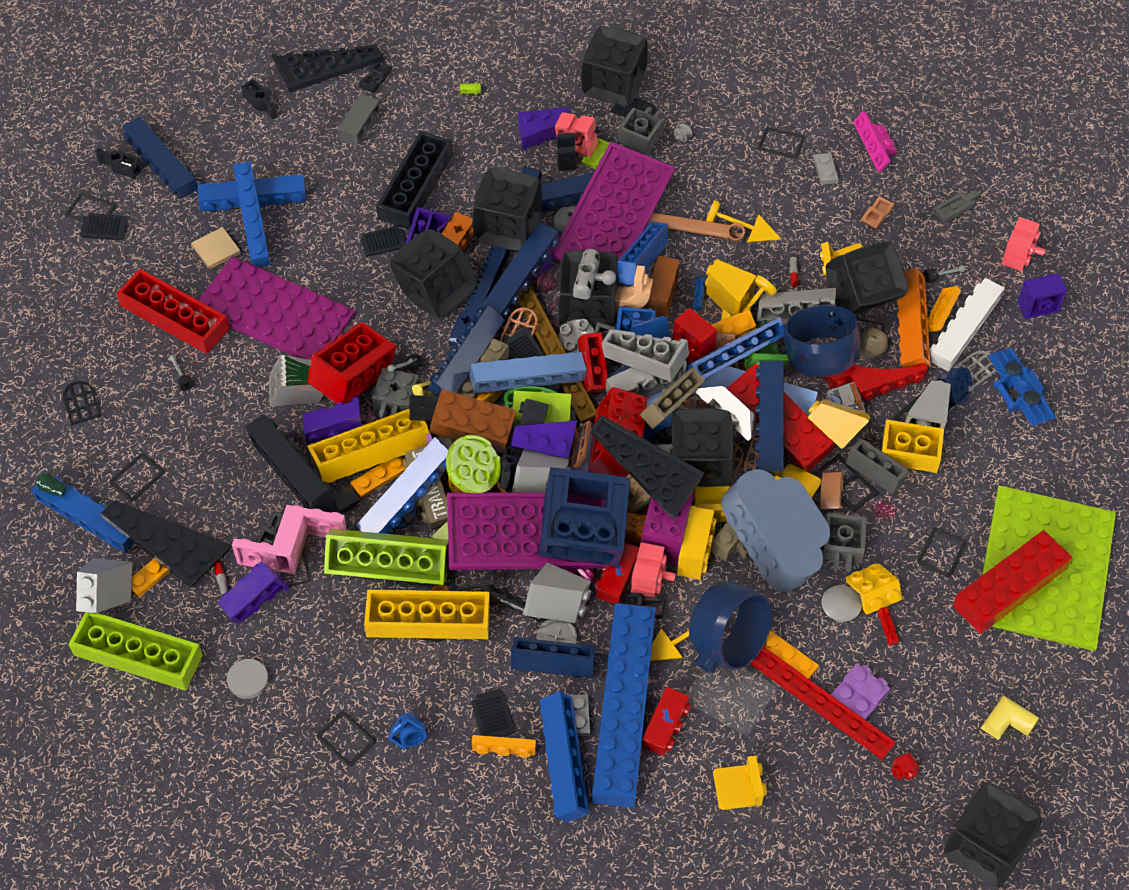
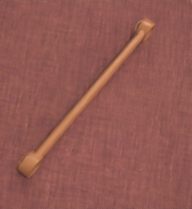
[647,213,745,242]

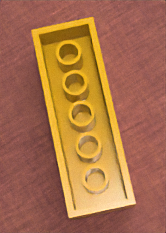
[307,409,429,483]
[364,590,490,640]

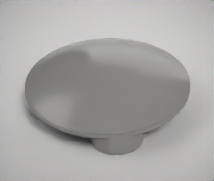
[559,319,594,353]
[821,585,862,623]

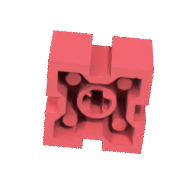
[555,112,598,157]
[1001,217,1046,271]
[631,542,676,597]

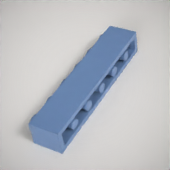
[469,352,587,393]

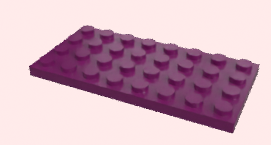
[551,142,675,283]
[198,256,356,360]
[447,493,610,570]

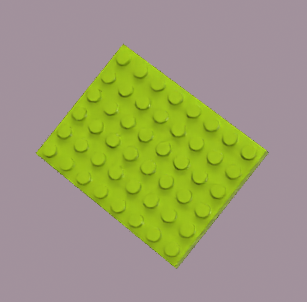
[982,486,1116,651]

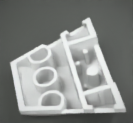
[695,386,758,441]

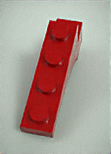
[823,363,928,401]

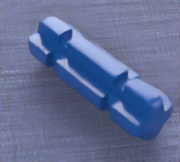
[693,277,705,310]

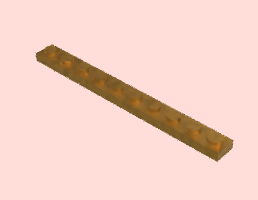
[519,285,596,424]

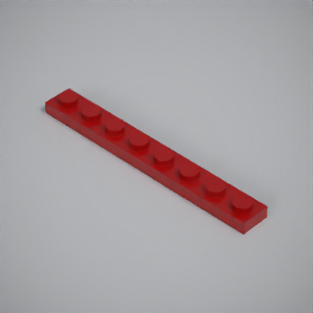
[750,646,896,760]

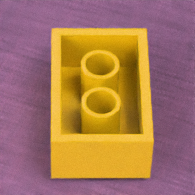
[881,420,944,473]
[677,506,717,580]

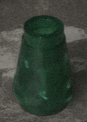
[36,473,67,498]

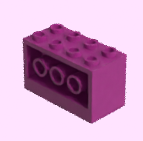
[642,488,696,565]

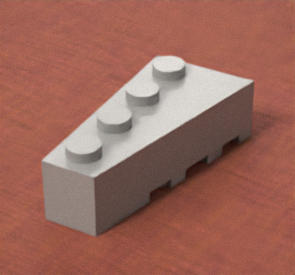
[757,288,836,325]
[601,329,689,382]
[606,361,687,397]

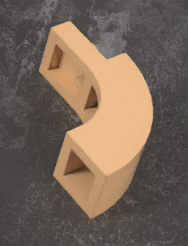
[615,266,653,312]

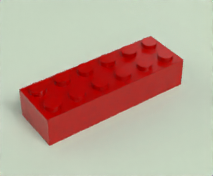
[116,269,230,354]
[727,363,834,472]
[953,530,1073,634]

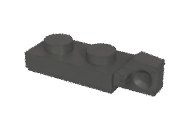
[933,190,980,223]

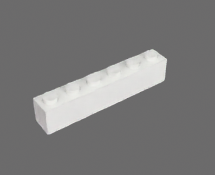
[930,278,1004,371]

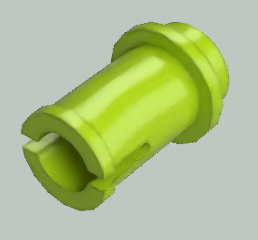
[460,82,481,95]

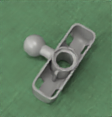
[573,249,616,299]

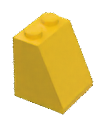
[705,259,756,316]
[808,399,870,449]

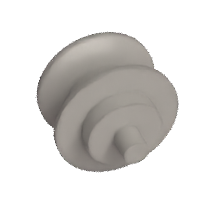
[674,123,692,143]

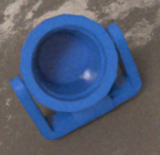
[388,712,427,749]

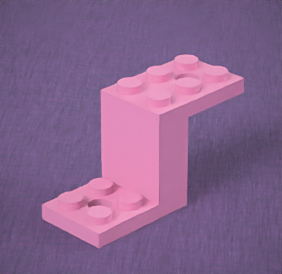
[232,505,347,575]

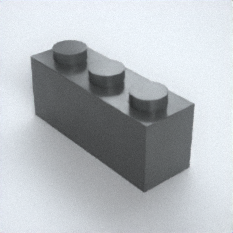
[337,94,380,146]
[846,438,909,495]

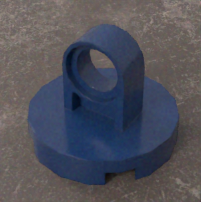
[935,366,972,404]

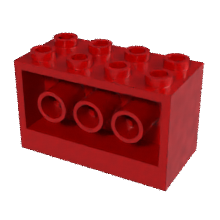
[307,322,396,405]
[587,386,648,477]

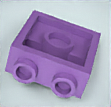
[831,664,890,720]

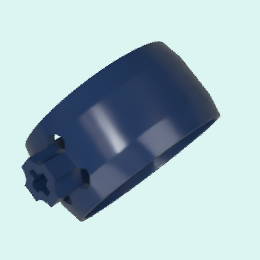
[784,305,861,376]
[689,581,772,674]

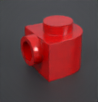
[891,753,920,780]

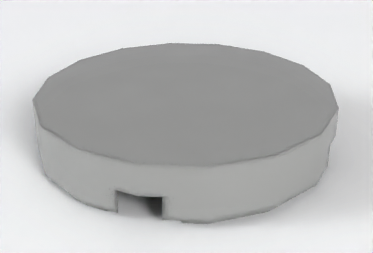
[536,619,577,644]
[227,659,269,699]

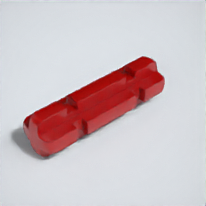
[878,607,899,646]

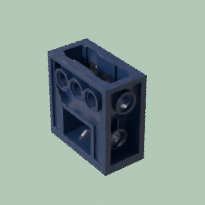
[538,467,630,567]

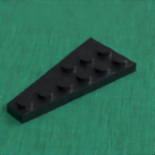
[271,45,383,92]
[591,415,704,521]
[101,501,232,588]

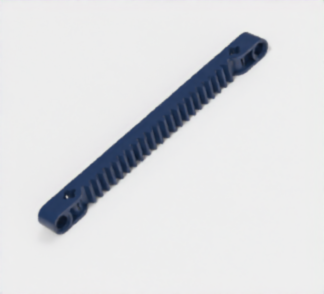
[449,166,542,347]

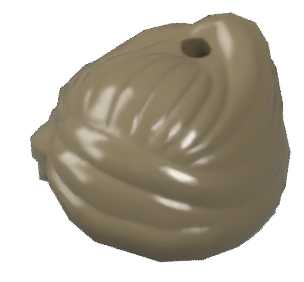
[860,328,888,358]

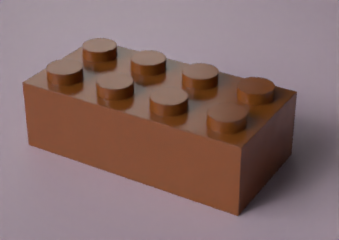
[429,389,516,453]

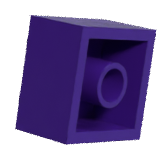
[1017,273,1067,319]

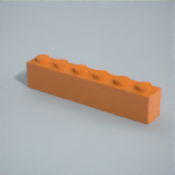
[896,268,931,368]

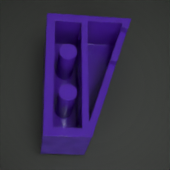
[517,107,570,151]
[405,207,452,245]
[303,397,362,444]
[510,420,577,458]
[217,561,290,624]

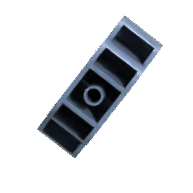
[721,469,830,592]

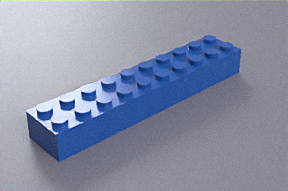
[592,603,656,808]

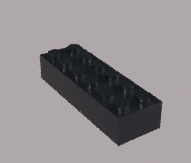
[376,131,453,230]
[245,414,336,512]

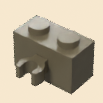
[711,522,748,562]

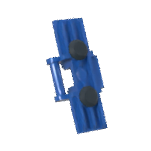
[988,347,1056,426]

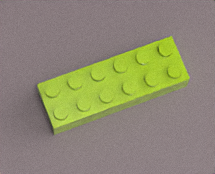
[324,529,449,585]
[68,612,203,691]

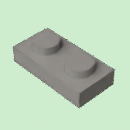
[813,153,838,185]
[569,694,590,736]

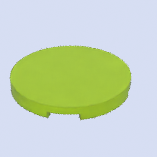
[446,435,501,493]

